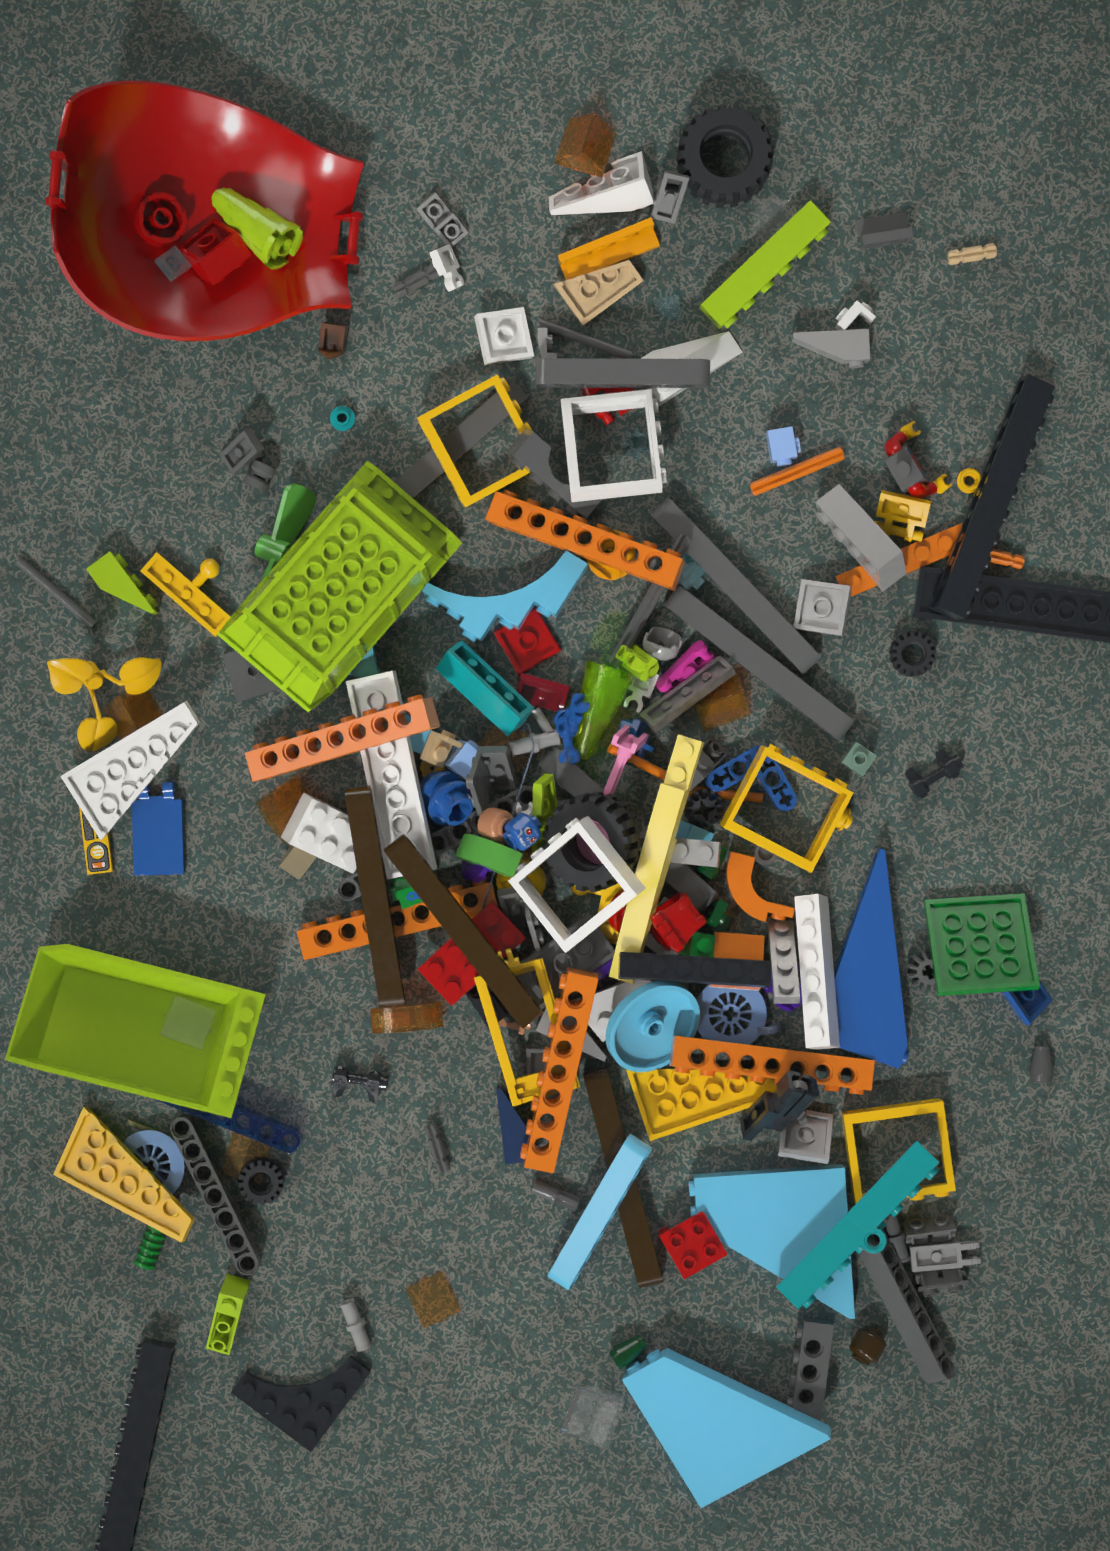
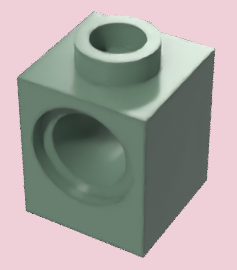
[839,742,877,777]

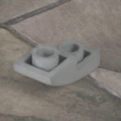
[415,193,469,247]
[538,328,557,359]

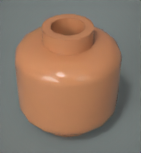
[477,807,514,843]

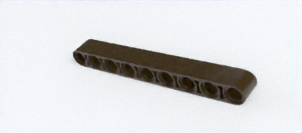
[345,786,405,1008]
[383,834,543,1029]
[583,1067,663,1288]

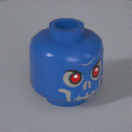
[503,813,542,851]

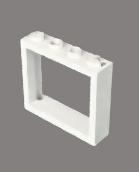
[561,389,667,502]
[509,816,646,953]

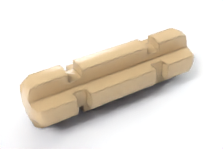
[947,243,997,265]

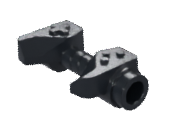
[905,750,964,798]
[332,1066,389,1103]

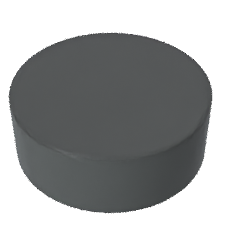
[753,845,778,865]

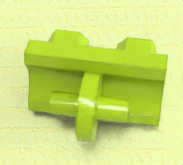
[615,644,659,682]

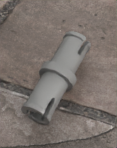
[508,729,560,757]
[339,1298,372,1352]

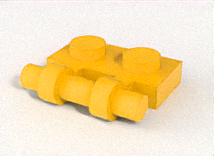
[875,490,931,542]

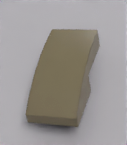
[278,845,317,879]

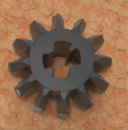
[906,950,935,992]

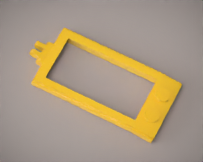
[474,948,580,1106]

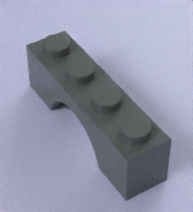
[507,429,602,519]

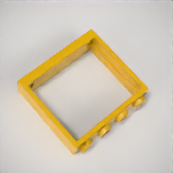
[416,374,532,508]
[719,744,854,873]
[841,1098,956,1204]

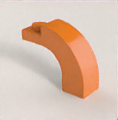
[726,851,795,922]

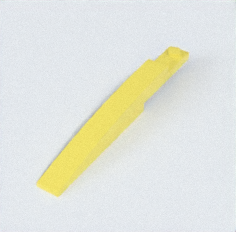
[609,735,704,984]

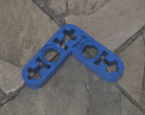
[705,745,797,811]

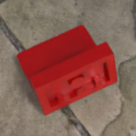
[658,1211,727,1280]

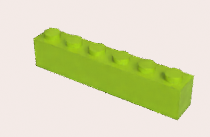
[699,200,831,330]

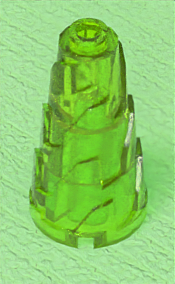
[573,659,634,760]

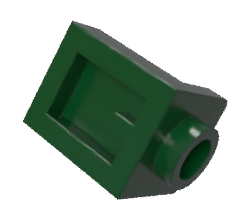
[703,899,733,933]

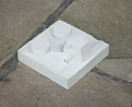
[474,307,534,365]

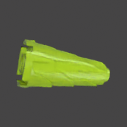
[212,188,303,269]

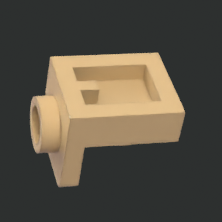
[420,730,463,769]

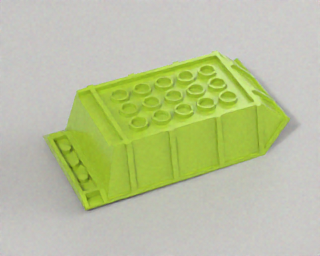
[217,461,462,712]
[5,944,266,1118]

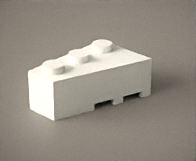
[571,980,652,1042]

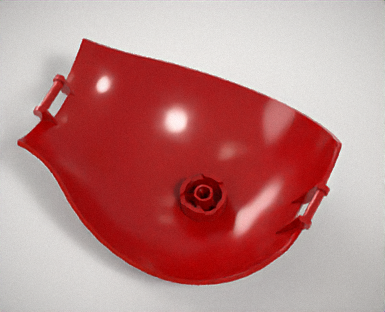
[45,80,364,341]

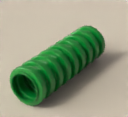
[134,1225,167,1270]

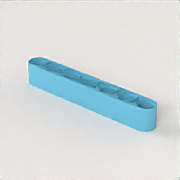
[548,1134,652,1291]

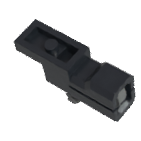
[740,1071,819,1141]

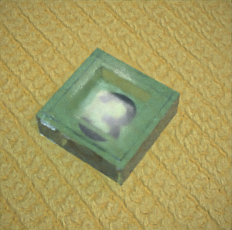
[155,245,192,282]

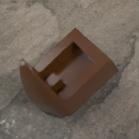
[318,322,348,360]

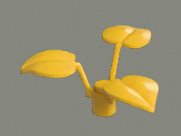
[47,657,161,752]

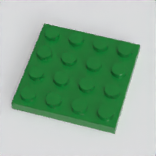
[924,893,1040,996]

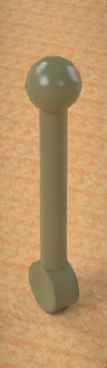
[126,1118,175,1141]

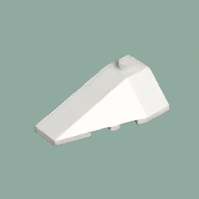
[549,151,654,215]
[641,331,742,407]

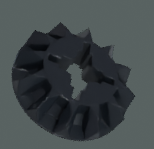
[684,789,724,828]

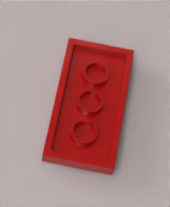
[417,901,526,1006]

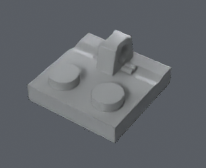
[793,579,852,637]
[778,1110,833,1164]

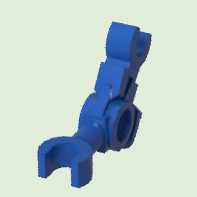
[554,693,590,764]

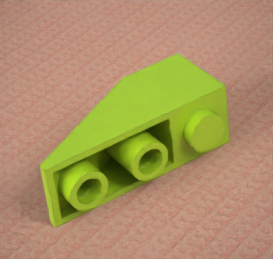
[86,551,158,615]
[206,1274,251,1355]

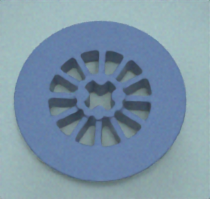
[697,985,767,1045]
[123,1130,185,1194]

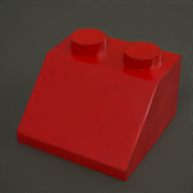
[176,218,252,286]

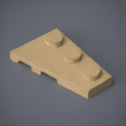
[553,260,644,326]

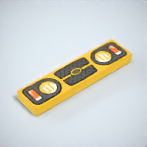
[79,807,114,875]

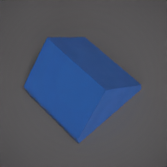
[1000,981,1053,1026]

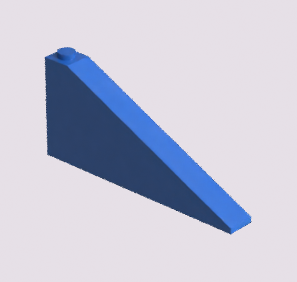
[834,848,909,1069]

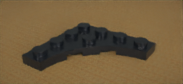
[231,1356,371,1452]

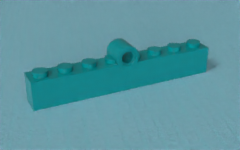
[776,1141,940,1309]

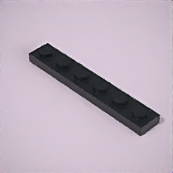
[618,952,771,988]

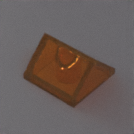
[554,112,616,178]
[694,668,750,732]
[102,690,163,740]
[256,774,312,844]

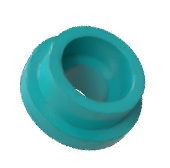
[330,406,355,431]

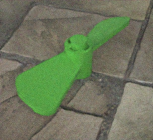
[255,483,317,582]

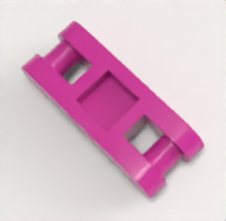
[656,640,716,695]

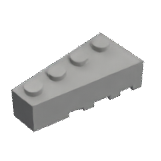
[815,484,907,592]

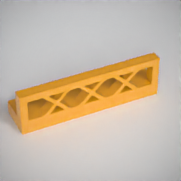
[558,217,660,280]

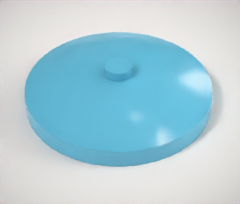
[606,981,700,1072]

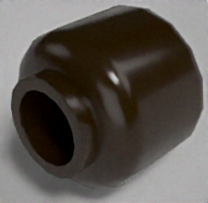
[849,1326,886,1366]

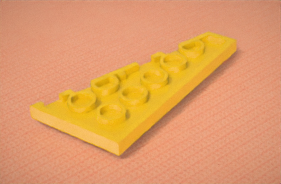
[626,1068,777,1141]
[53,1106,195,1243]

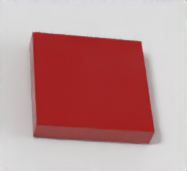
[493,607,561,676]

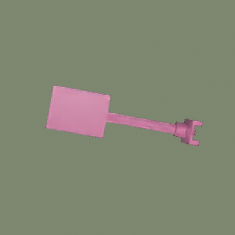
[576,725,649,865]

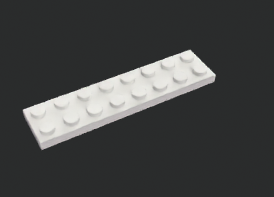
[346,671,437,879]

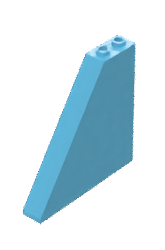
[689,1164,855,1319]
[622,1348,832,1508]

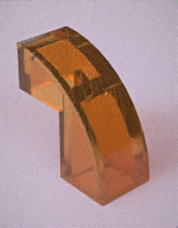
[370,1002,443,1034]

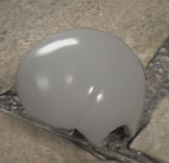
[642,627,683,661]

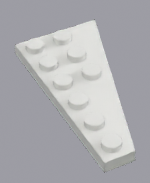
[61,701,200,840]

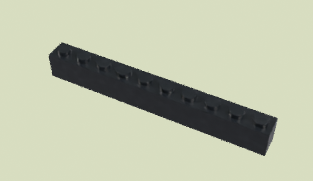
[930,374,1055,620]
[94,1338,175,1551]

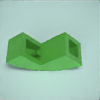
[455,833,523,877]

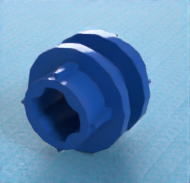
[420,771,473,826]

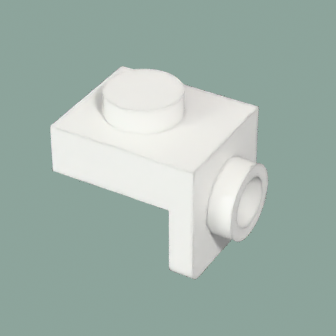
[835,301,876,330]

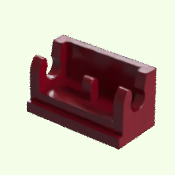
[517,673,570,712]

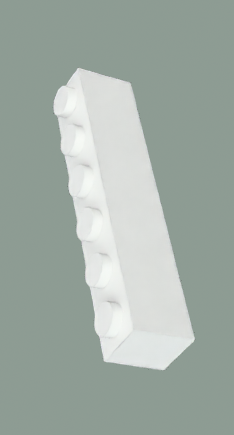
[794,894,840,1049]

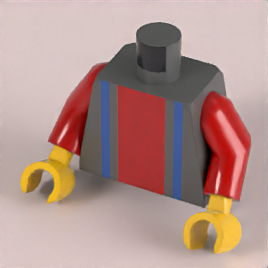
[884,421,952,499]

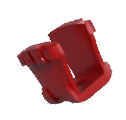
[649,893,707,953]

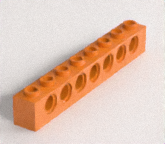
[485,490,686,591]
[245,694,440,782]
[297,879,499,960]
[520,967,599,1173]
[669,1036,875,1095]

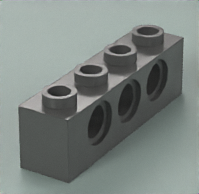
[786,1316,834,1421]

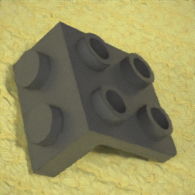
[466,746,518,816]
[497,887,545,953]

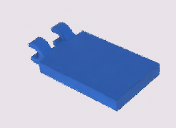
[132,782,185,876]

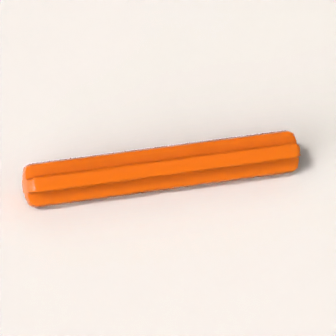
[750,447,845,496]

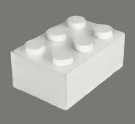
[281,792,357,874]

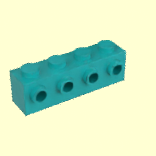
[436,640,534,737]

